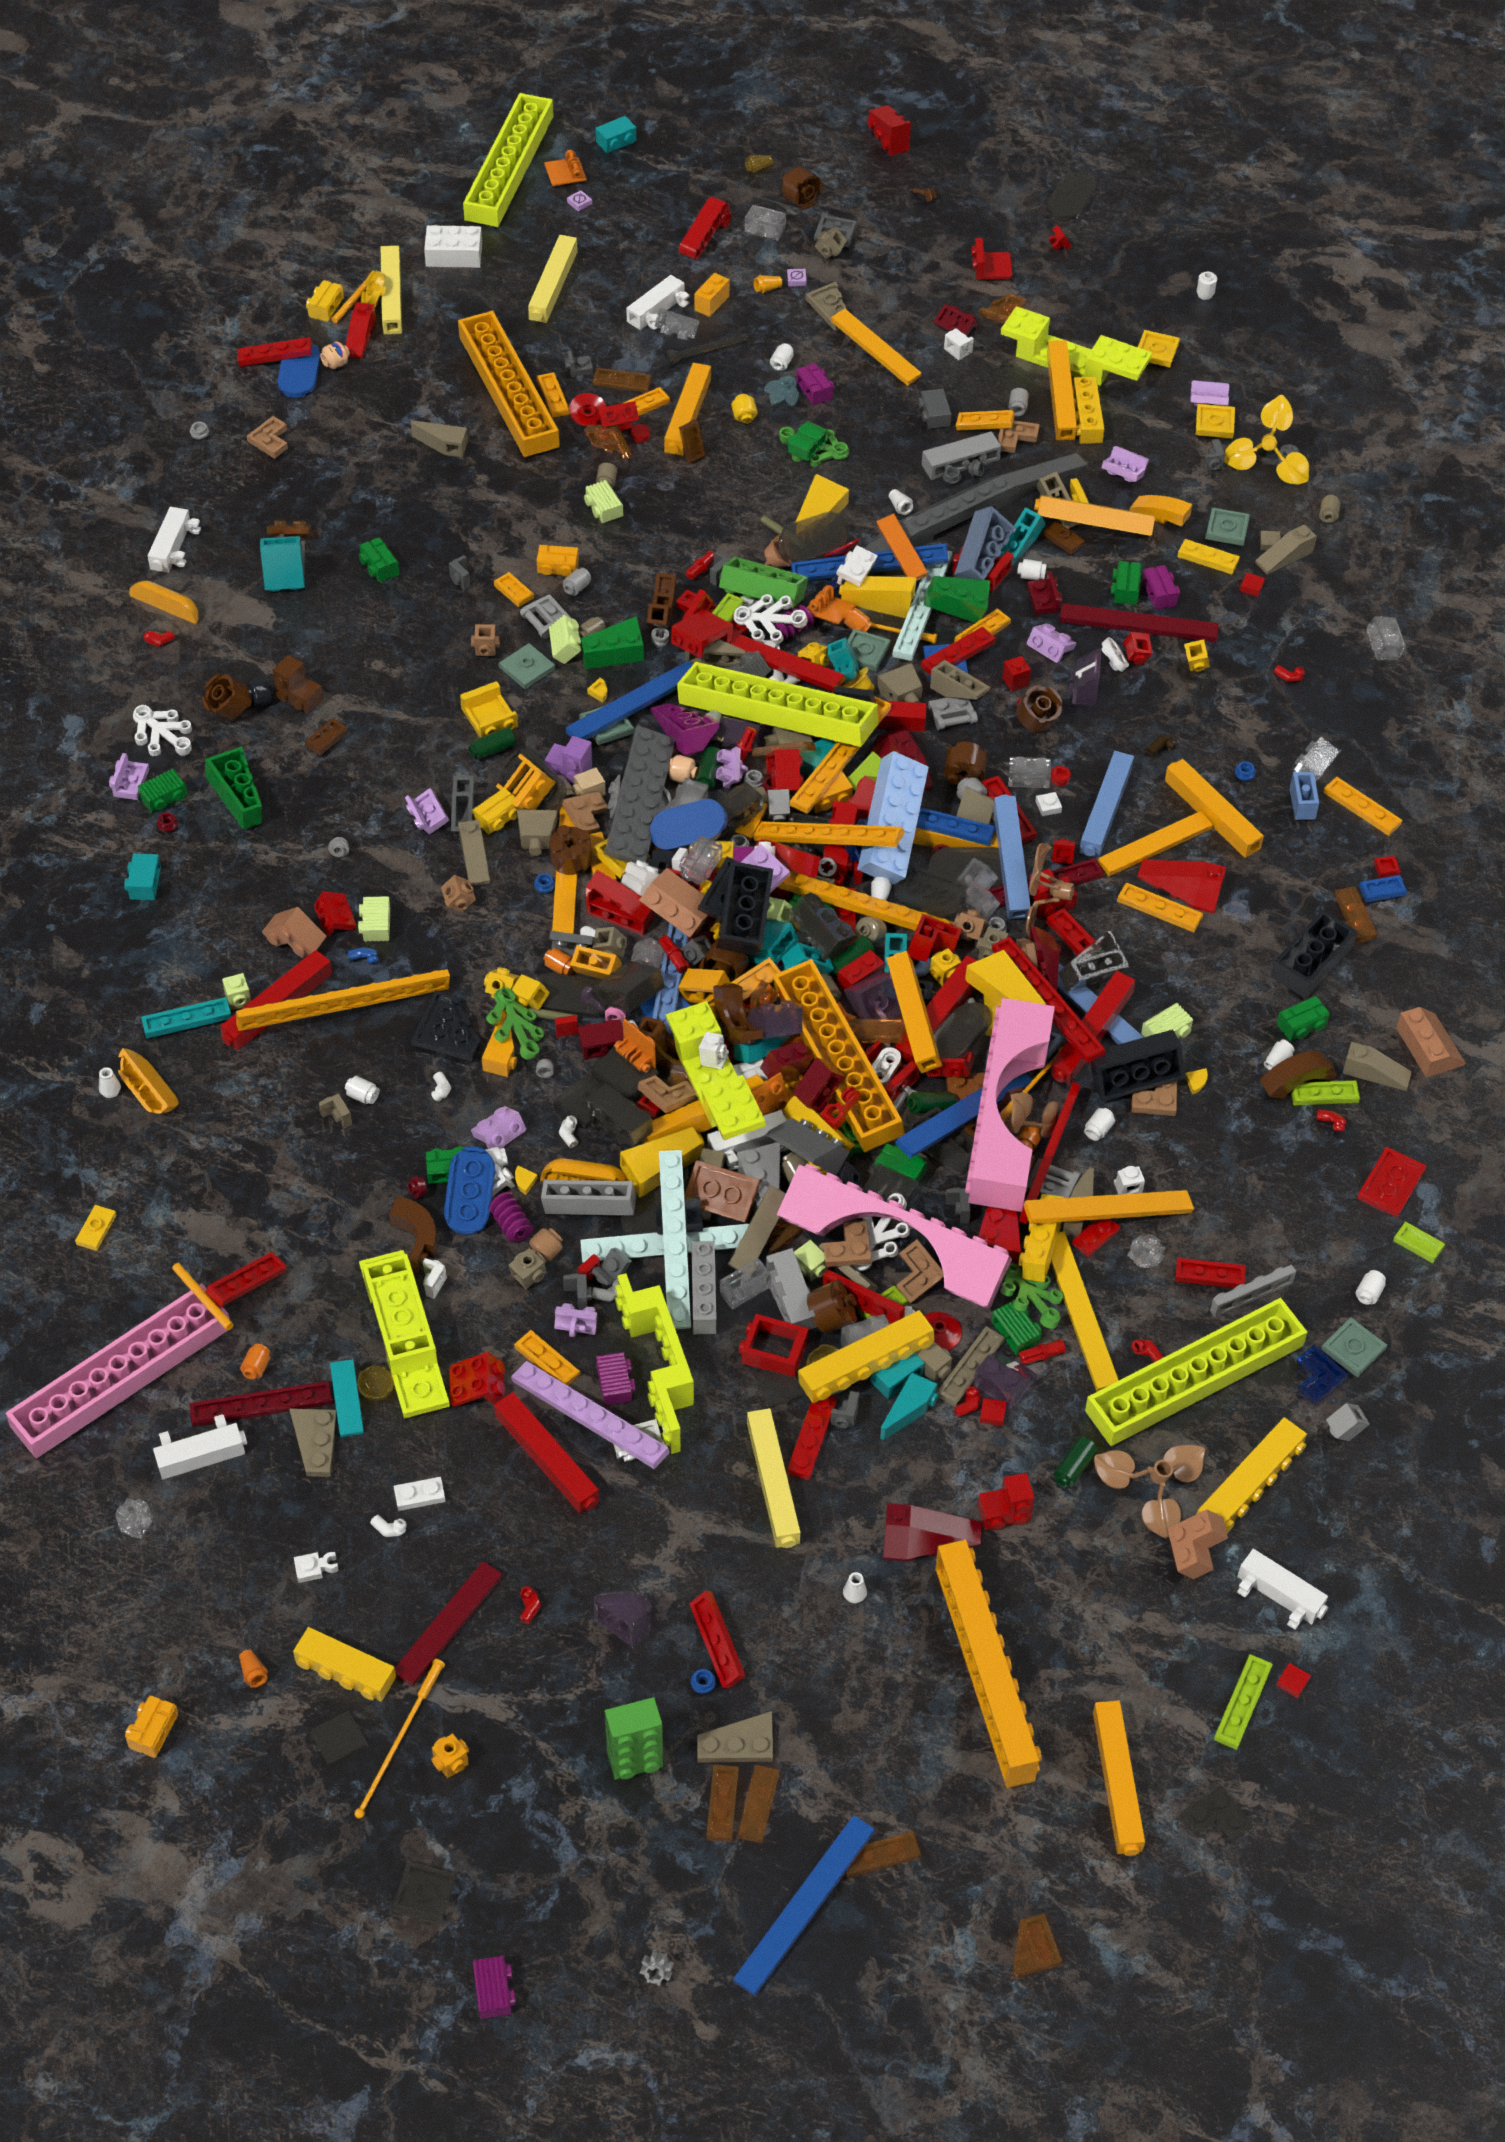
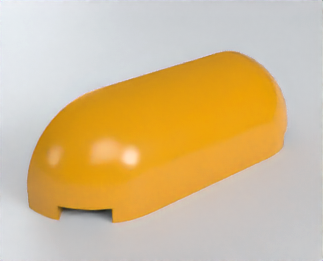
[129,581,199,624]
[118,1048,178,1114]
[540,1158,628,1182]

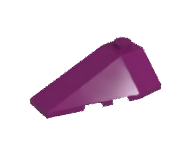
[651,703,719,756]

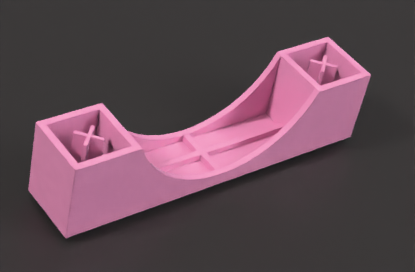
[965,998,1055,1212]
[777,1163,1012,1310]

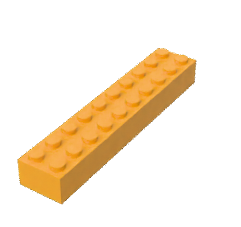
[458,311,559,457]
[773,959,904,1152]
[935,1540,1042,1788]

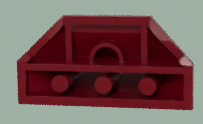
[870,729,933,791]

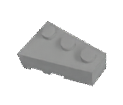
[766,1248,817,1330]

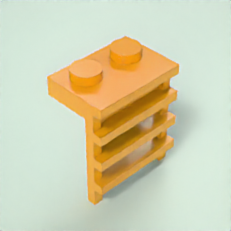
[496,754,555,810]

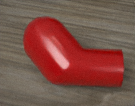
[143,631,175,647]
[1274,665,1305,682]
[1316,1109,1347,1131]
[1131,1339,1164,1362]
[953,1386,981,1418]
[519,1586,541,1624]

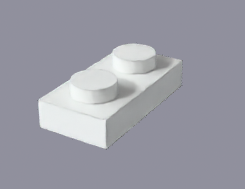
[394,1477,445,1511]

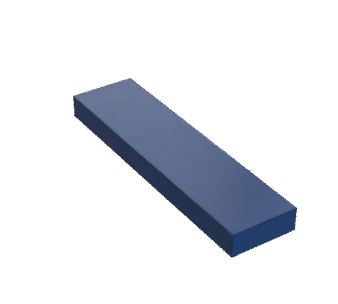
[916,807,995,846]

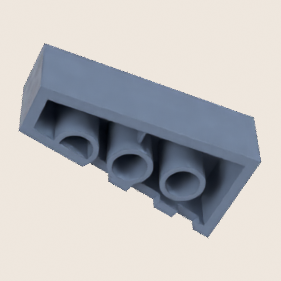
[954,506,1017,580]

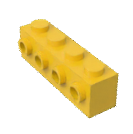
[1072,377,1104,444]
[1019,1193,1064,1283]

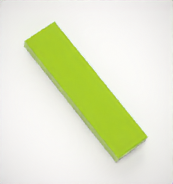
[1214,1654,1273,1750]

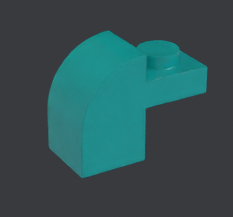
[828,637,859,682]

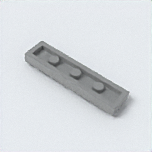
[1210,1265,1296,1317]

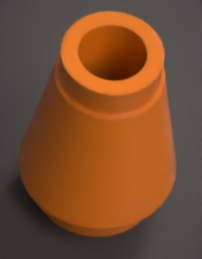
[239,1650,268,1687]

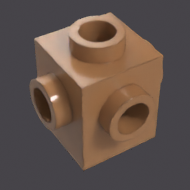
[471,624,500,656]
[441,875,476,912]
[954,909,989,941]

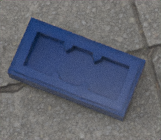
[1359,875,1407,903]

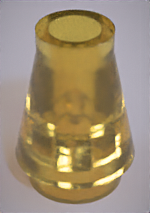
[745,155,772,173]

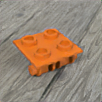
[544,150,587,186]
[807,585,856,624]
[614,1018,656,1073]
[751,1072,789,1116]

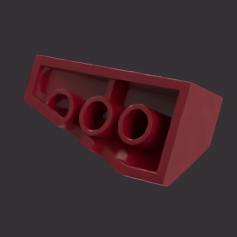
[1029,926,1062,991]
[883,1503,982,1561]

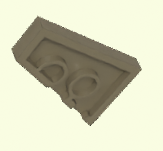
[806,281,848,331]
[289,1409,337,1477]
[697,1711,773,1762]

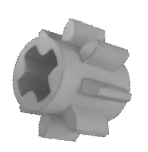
[640,1950,674,1986]

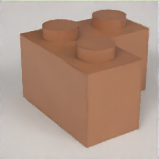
[262,907,327,958]
[1168,1509,1228,1579]

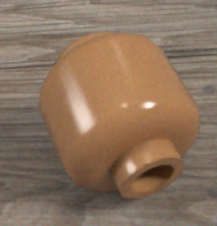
[529,1228,563,1262]

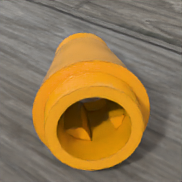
[754,275,782,294]

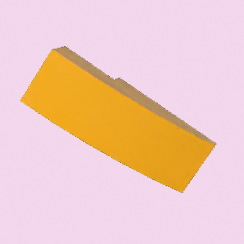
[1130,495,1192,527]

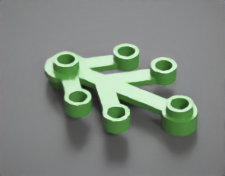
[779,427,849,467]
[486,987,544,1060]
[1000,1263,1064,1329]

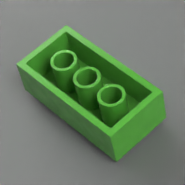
[719,556,808,609]
[605,1697,663,1780]

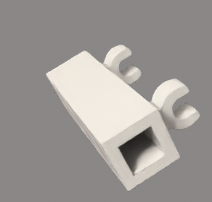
[627,275,689,330]
[148,507,201,573]
[707,1110,787,1171]
[153,1414,247,1480]
[1237,1549,1328,1630]

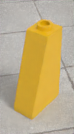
[795,474,849,544]
[839,576,916,618]
[965,950,1046,1006]
[783,1096,854,1176]
[620,1127,704,1198]

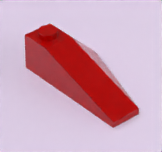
[1137,860,1226,914]

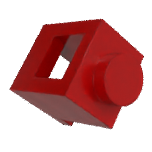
[1123,632,1153,665]

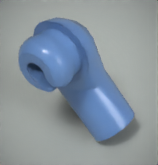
[914,957,931,977]

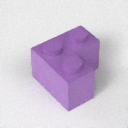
[544,736,592,784]

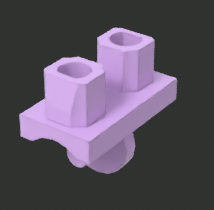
[716,747,748,789]
[554,1303,597,1337]

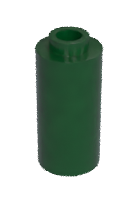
[468,726,516,760]
[695,747,721,791]
[831,935,875,978]
[907,1092,956,1114]
[1053,1437,1098,1488]

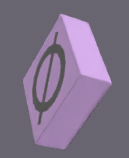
[567,191,592,212]
[787,269,806,286]

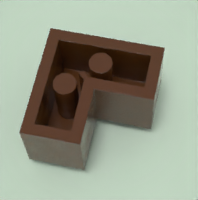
[272,655,323,714]

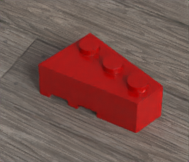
[867,105,911,156]
[822,801,858,878]
[586,870,655,936]
[978,1206,1021,1266]

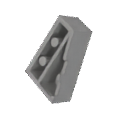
[737,1142,780,1214]

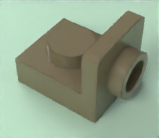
[319,1094,352,1129]

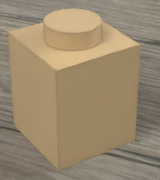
[572,768,606,796]

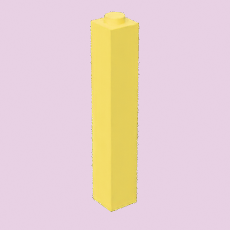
[528,235,577,323]
[381,246,402,334]
[747,1408,800,1548]

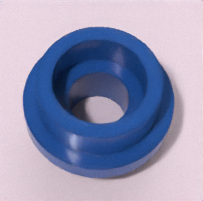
[1235,761,1256,781]
[534,873,555,893]
[691,1669,716,1694]

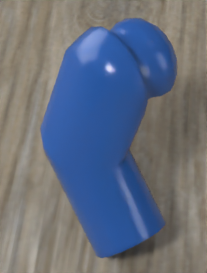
[348,947,379,964]

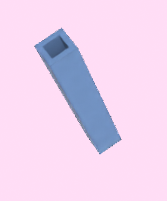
[1079,751,1134,858]
[993,795,1030,919]

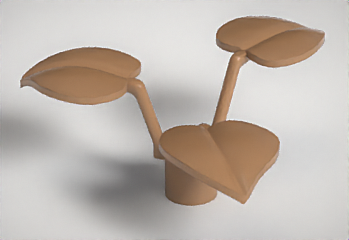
[1026,843,1074,937]
[1004,1092,1059,1179]
[1094,1445,1205,1538]

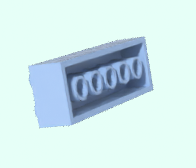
[857,751,929,885]

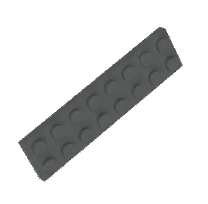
[604,725,675,863]

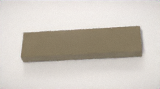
[728,1185,786,1276]
[937,1326,1006,1407]

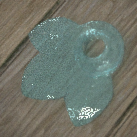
[764,375,799,407]

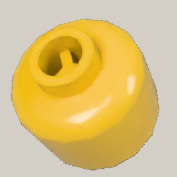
[731,394,758,424]

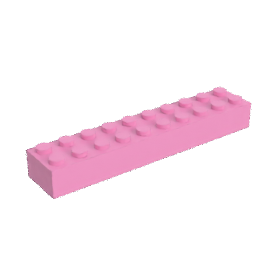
[5,1283,230,1459]

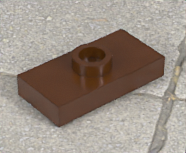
[679,420,706,463]
[1043,521,1085,555]
[305,718,348,756]

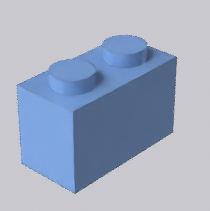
[1290,772,1319,820]

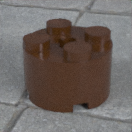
[782,166,823,209]
[202,674,251,721]
[1016,685,1062,733]
[944,742,988,785]
[549,825,592,875]
[699,940,749,982]
[807,1279,857,1334]

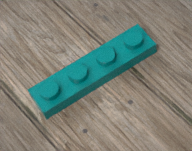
[141,997,232,1039]

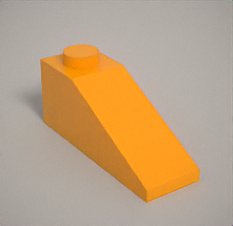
[482,1009,517,1077]

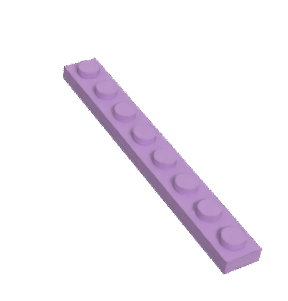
[511,1361,669,1469]

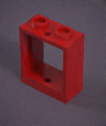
[739,1314,809,1378]

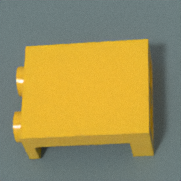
[460,681,518,737]

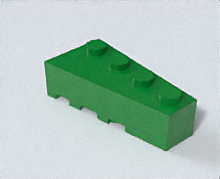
[205,747,262,830]

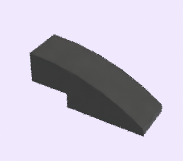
[451,776,475,832]

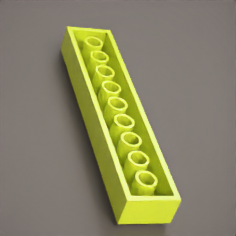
[463,93,553,227]
[677,662,879,747]
[1085,1298,1307,1446]

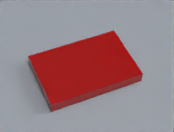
[1357,1147,1427,1218]

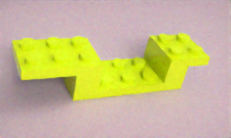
[1001,306,1152,386]
[666,1001,766,1140]
[359,1250,450,1418]
[614,1274,694,1454]

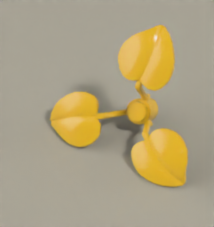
[1224,395,1309,484]

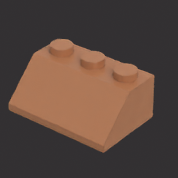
[639,868,710,939]
[1396,1007,1465,1077]

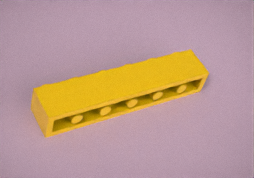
[798,1310,934,1403]
[1197,1417,1307,1533]

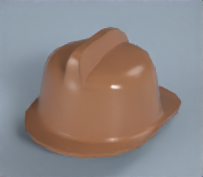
[764,535,797,569]

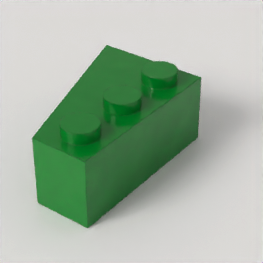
[924,576,990,623]
[581,616,644,669]

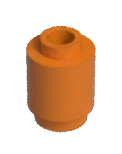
[843,607,873,632]
[543,947,574,976]
[1016,1121,1042,1152]
[240,1344,270,1380]

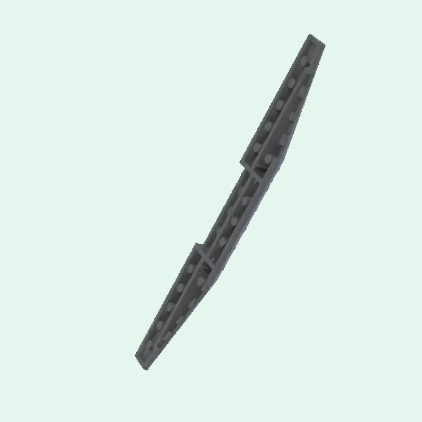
[830,453,1088,586]

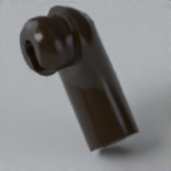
[1147,736,1177,755]

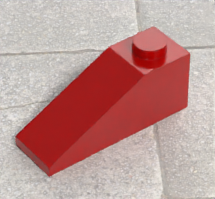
[346,302,376,358]

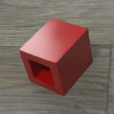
[1002,656,1031,691]

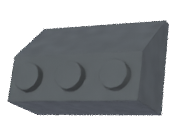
[766,1118,850,1175]

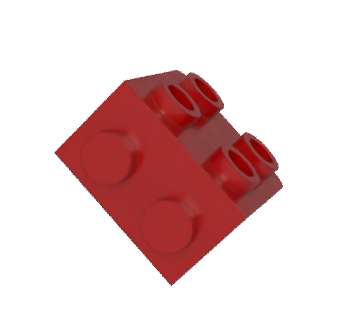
[971,238,1012,280]
[449,1352,505,1407]

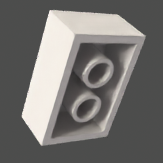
[424,225,482,268]

